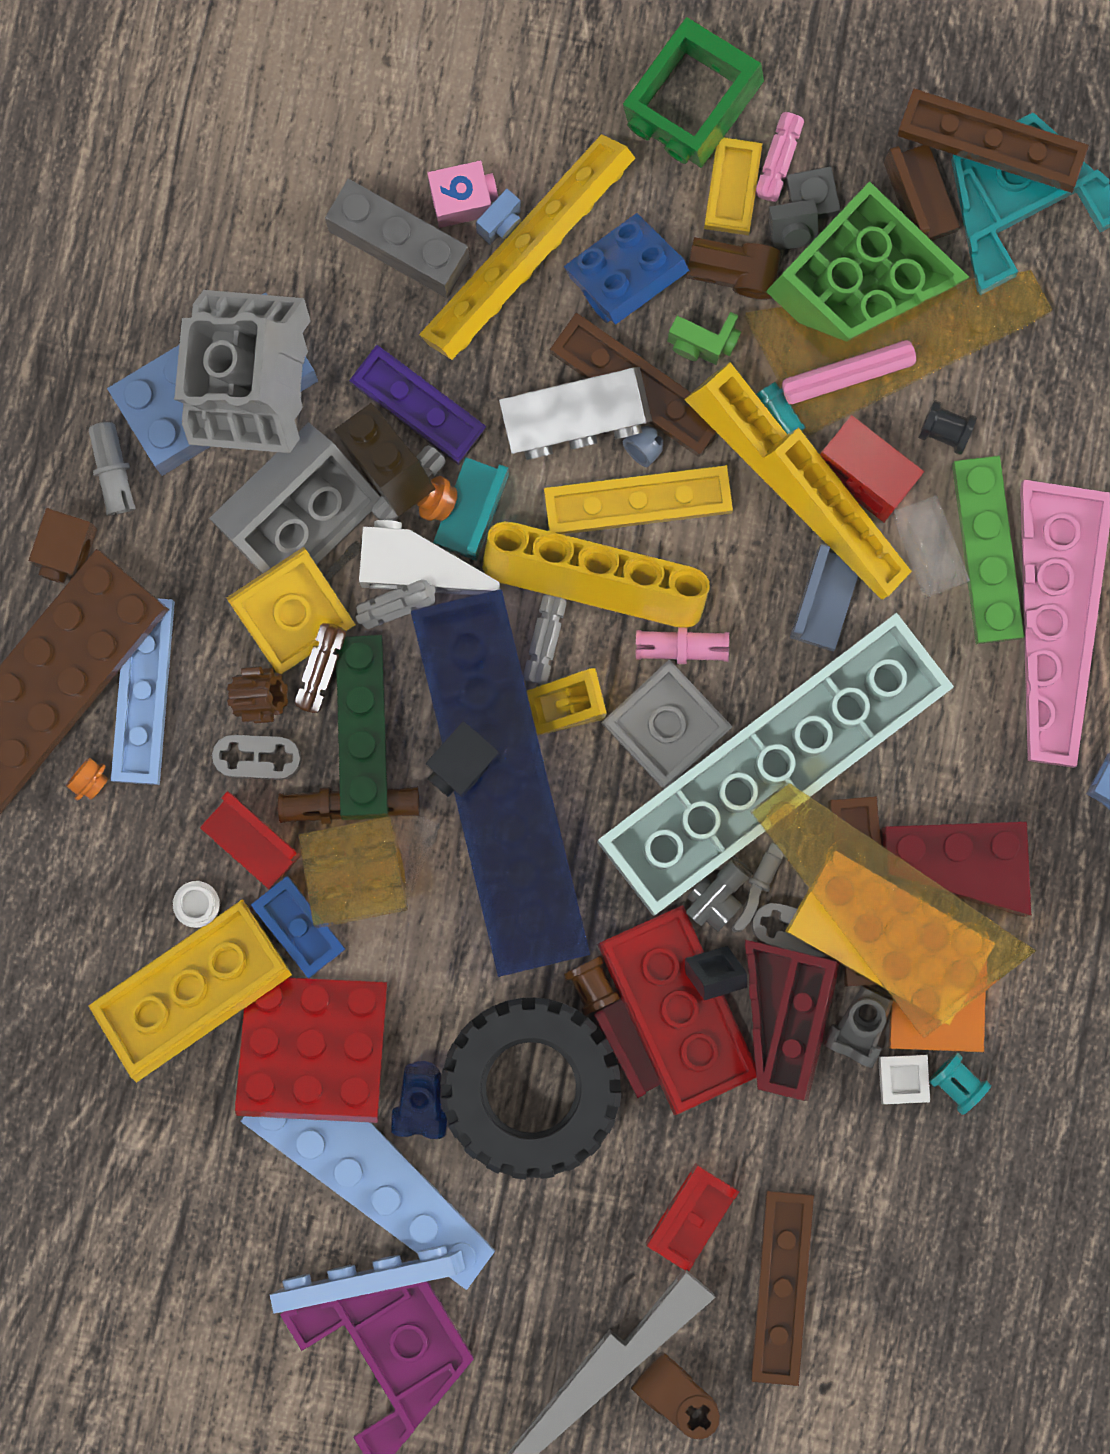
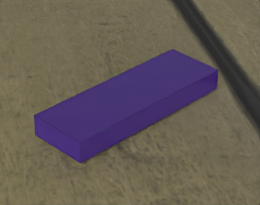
[349,345,487,465]

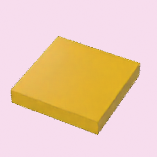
[226,547,356,674]

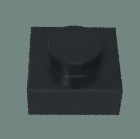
[685,946,747,1001]

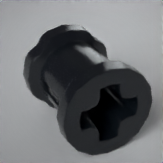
[918,400,977,455]

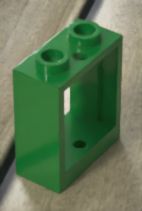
[623,17,764,168]

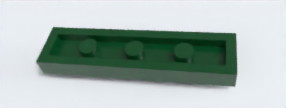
[336,635,389,820]

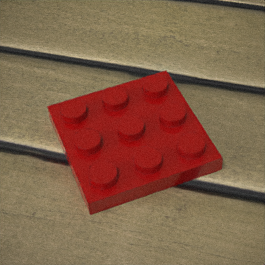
[235,978,388,1123]

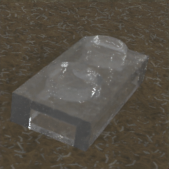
[892,495,970,599]

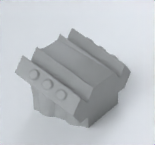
[174,290,311,453]

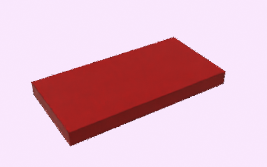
[597,905,757,1115]

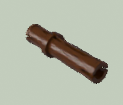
[278,786,420,824]

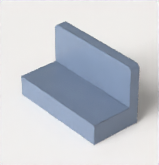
[790,544,858,652]

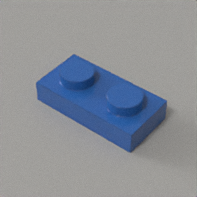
[251,876,346,978]

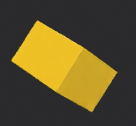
[525,668,607,736]

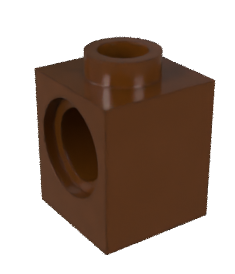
[28,508,97,584]

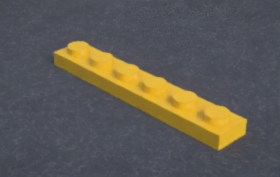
[419,134,635,360]

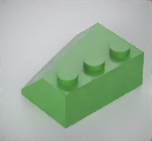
[766,181,970,342]

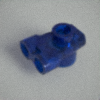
[391,1061,447,1139]

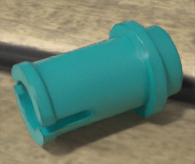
[756,382,806,435]

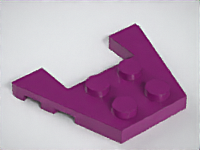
[280,1281,474,1454]

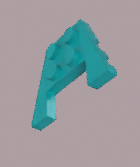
[951,112,1110,295]

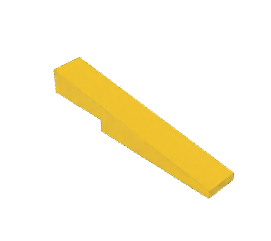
[684,362,912,600]

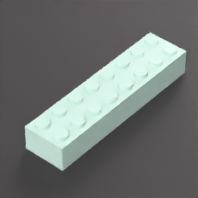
[597,613,954,916]

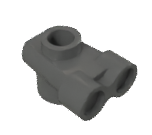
[686,856,753,932]
[822,985,894,1068]

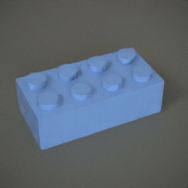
[107,293,318,476]

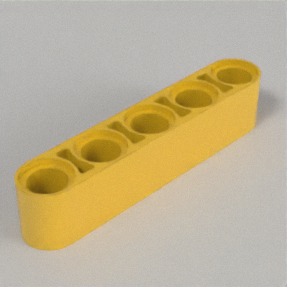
[482,521,710,628]

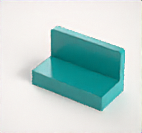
[433,457,509,561]

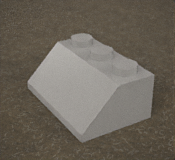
[209,422,381,574]

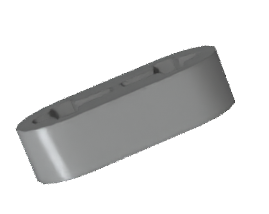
[212,735,302,780]
[751,903,827,957]

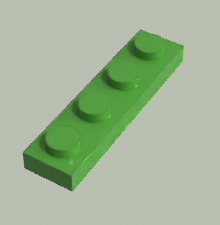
[952,456,1024,645]

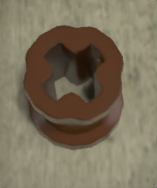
[563,956,621,1016]

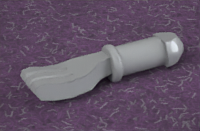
[732,842,786,932]

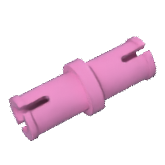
[636,628,729,664]

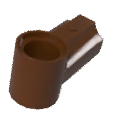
[686,237,782,300]

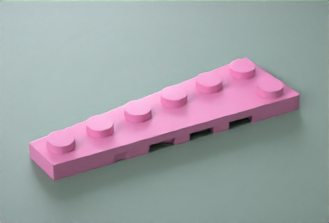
[1020,480,1110,768]

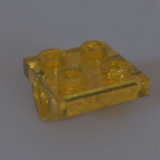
[299,816,408,928]

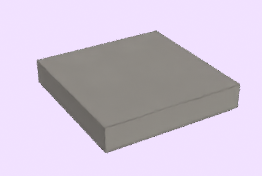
[601,660,732,790]

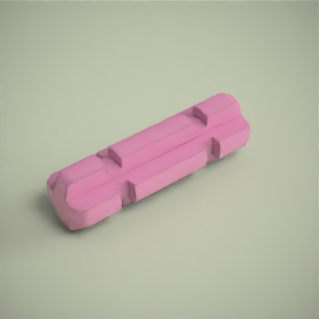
[755,112,804,202]

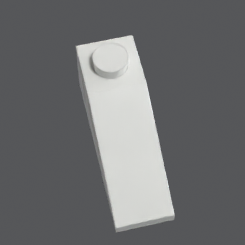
[359,520,500,597]

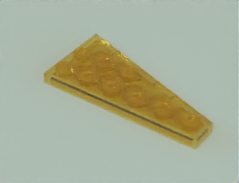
[744,270,1052,437]
[750,783,1036,1038]

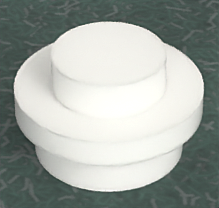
[173,881,220,928]

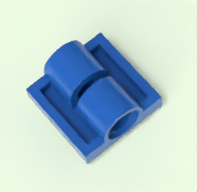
[564,213,689,325]

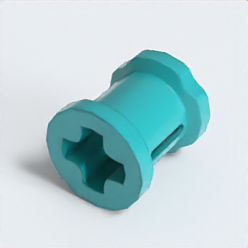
[929,1052,992,1115]

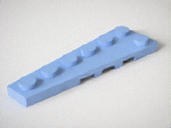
[240,1116,495,1290]

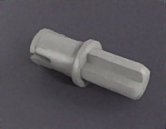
[89,422,136,516]

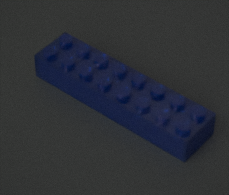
[411,589,590,977]

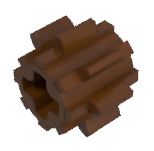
[227,666,288,723]

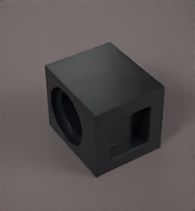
[425,721,500,798]

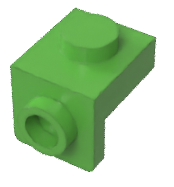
[667,312,742,365]

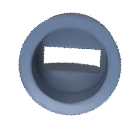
[623,426,664,467]

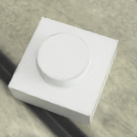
[879,1055,930,1104]

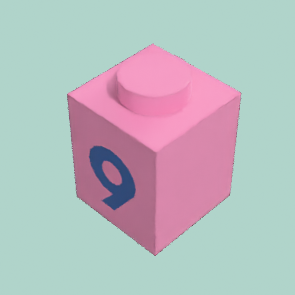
[427,161,498,228]

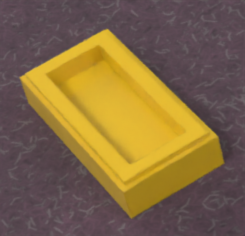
[704,138,763,236]

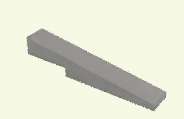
[507,1270,715,1454]

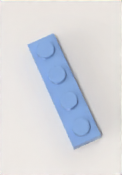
[111,598,175,785]
[270,1245,465,1314]

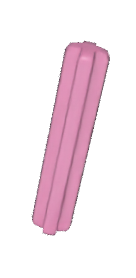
[782,340,916,404]

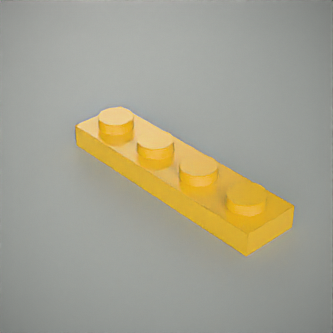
[544,465,733,535]

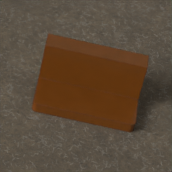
[884,145,960,241]

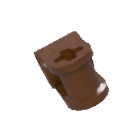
[631,1351,720,1440]

